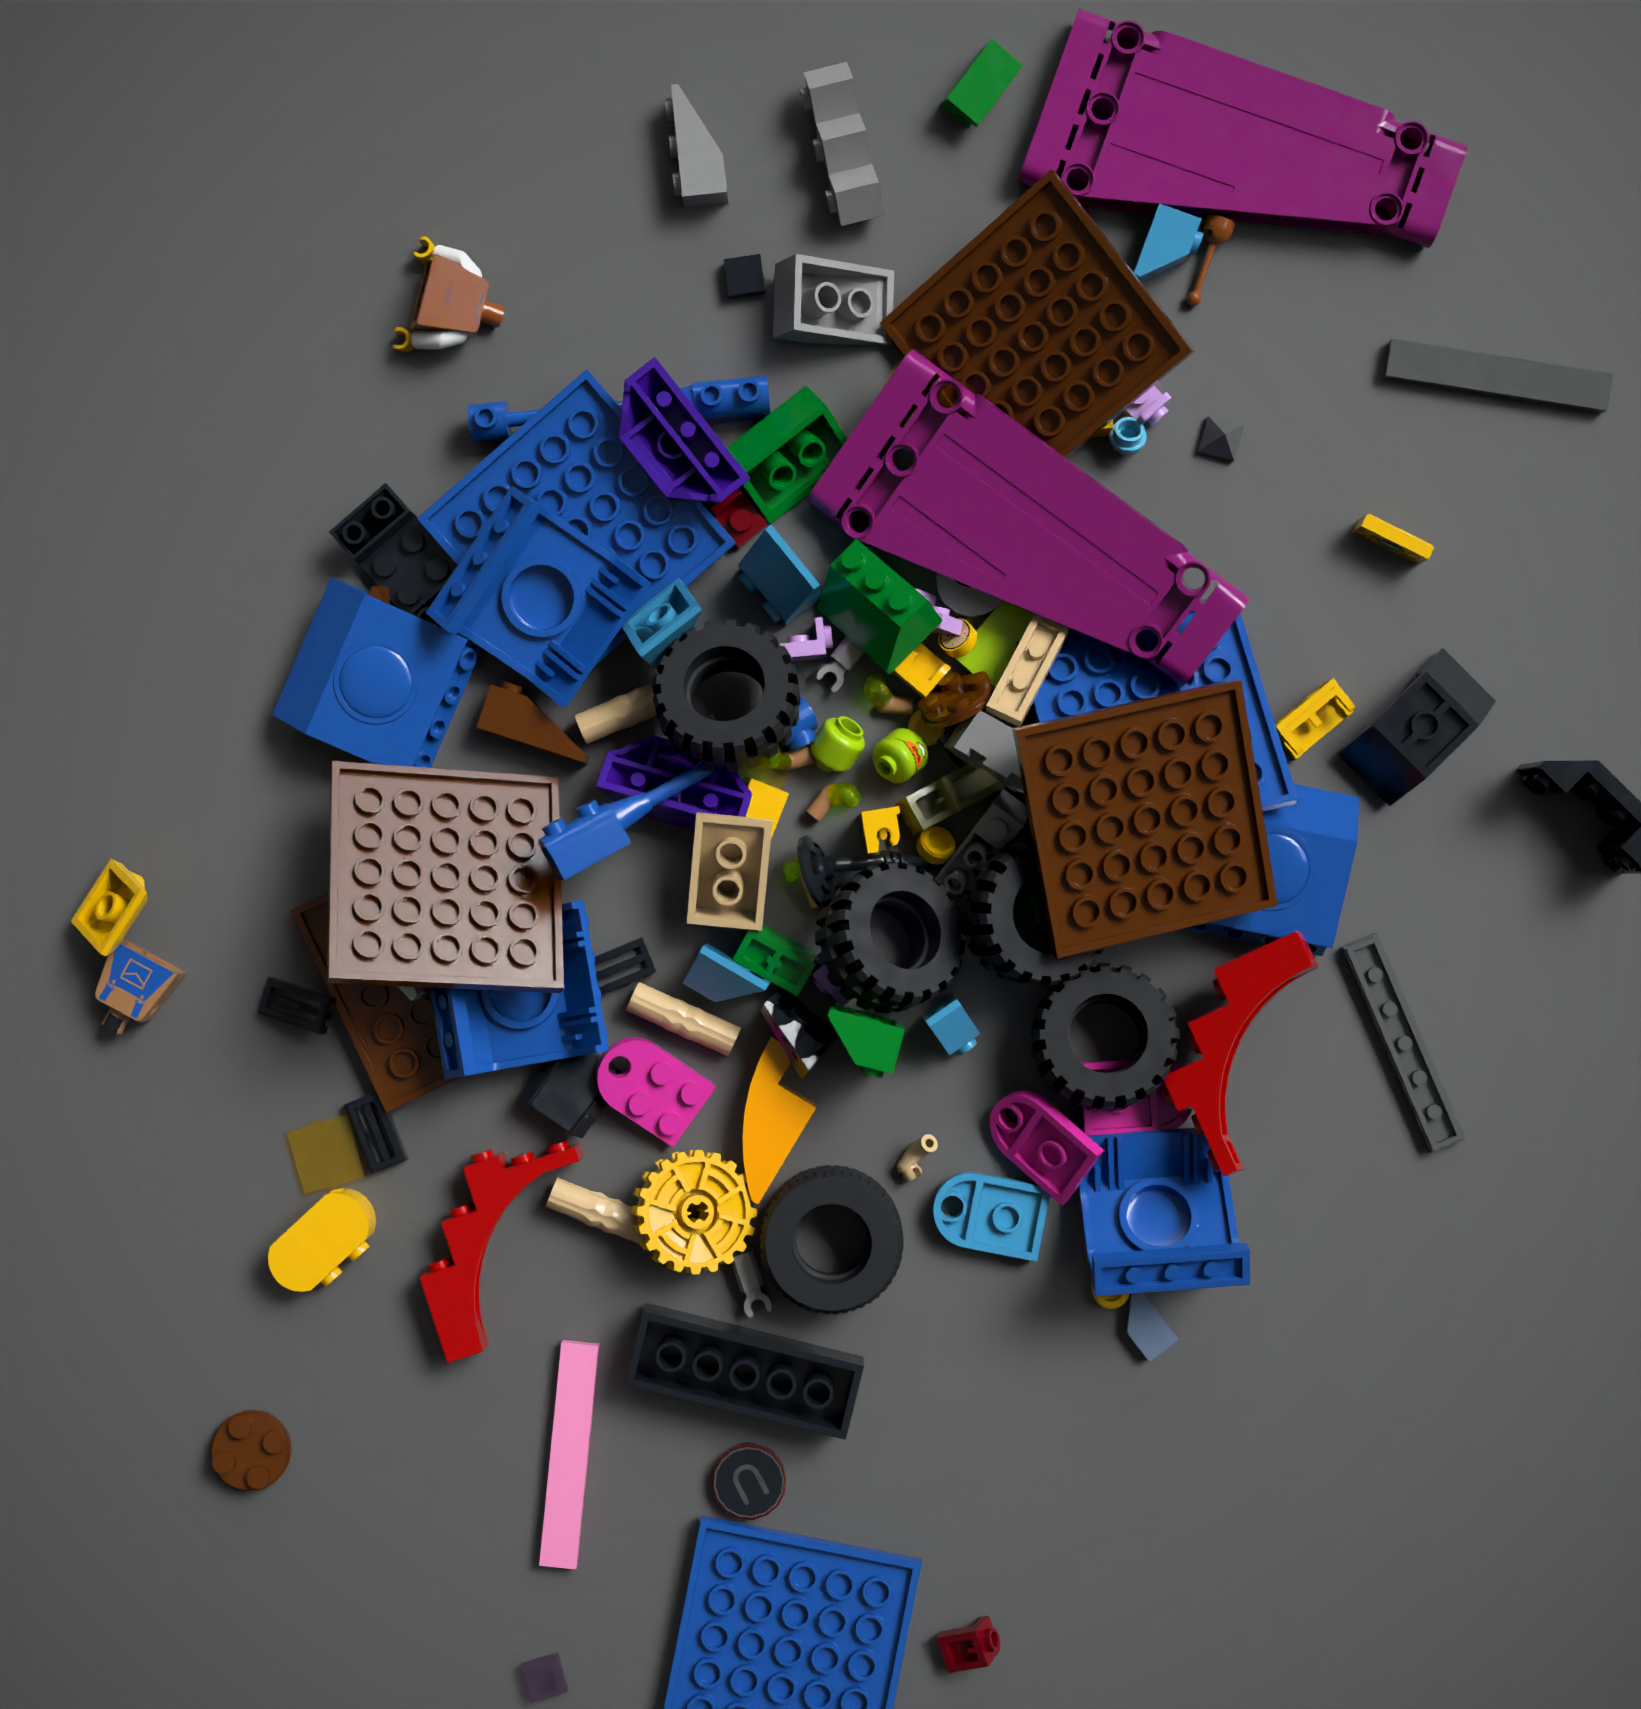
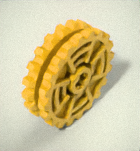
[630,1150,757,1274]

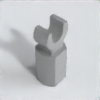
[813,636,864,692]
[731,1248,772,1318]

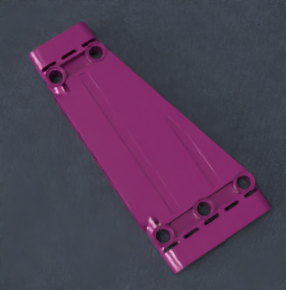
[1018,8,1468,249]
[807,349,1251,687]

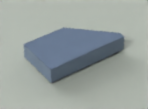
[1125,1293,1179,1362]

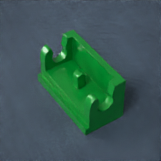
[939,39,1024,128]
[732,924,817,996]

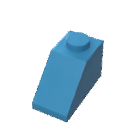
[1133,203,1204,283]
[923,995,980,1056]

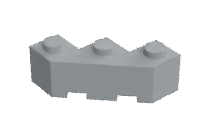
[800,62,885,226]
[944,708,1024,793]

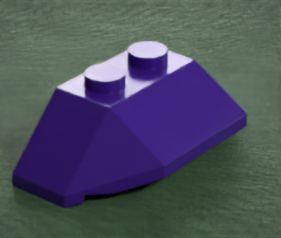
[619,357,751,503]
[596,736,752,831]

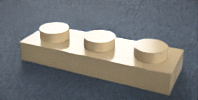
[986,613,1070,727]

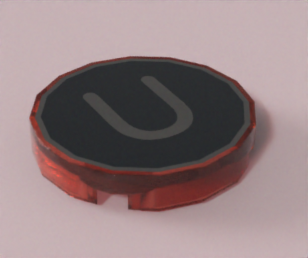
[712,1442,786,1520]

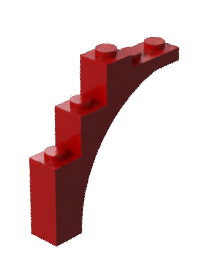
[1162,931,1319,1177]
[419,1139,583,1363]

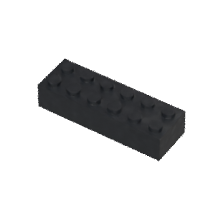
[625,1303,864,1440]

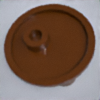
[918,671,996,728]
[210,1410,292,1491]

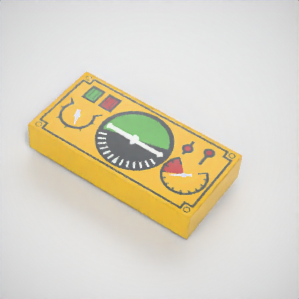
[1353,514,1434,564]

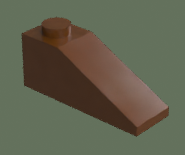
[477,681,590,764]

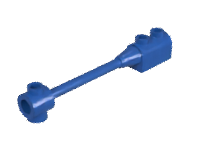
[467,375,771,442]
[538,696,818,880]

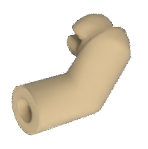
[897,1134,938,1182]

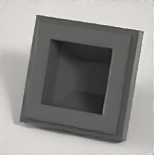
[1198,415,1244,462]

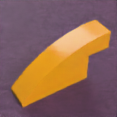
[742,1034,816,1204]

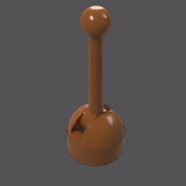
[1186,214,1235,306]

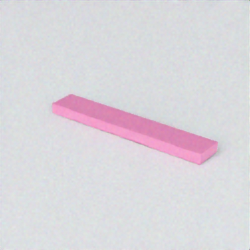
[539,1340,600,1569]

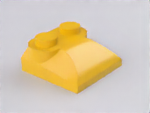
[71,859,148,956]

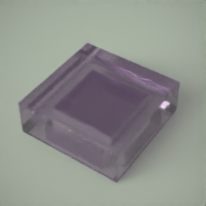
[521,1652,568,1703]

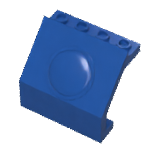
[426,486,651,708]
[272,577,482,768]
[1184,784,1359,956]
[430,900,609,1079]
[1078,1128,1250,1296]

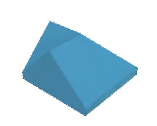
[622,578,702,669]
[683,943,770,1002]

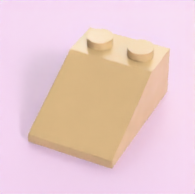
[687,812,773,931]

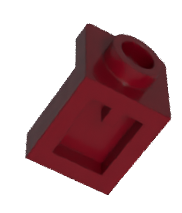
[710,488,768,549]
[936,1616,1000,1673]

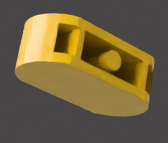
[268,1188,376,1292]

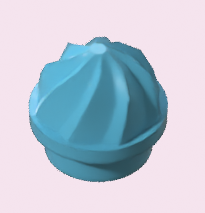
[1109,417,1147,456]

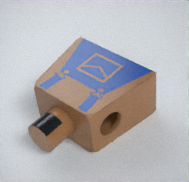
[95,939,187,1034]

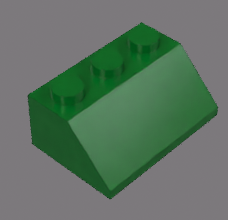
[727,386,847,524]
[817,539,942,675]
[828,1002,905,1078]

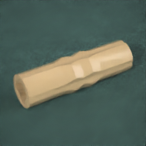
[575,683,657,744]
[626,982,741,1056]
[545,1177,643,1244]

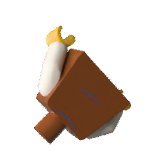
[392,236,504,353]

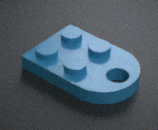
[933,1171,1050,1262]

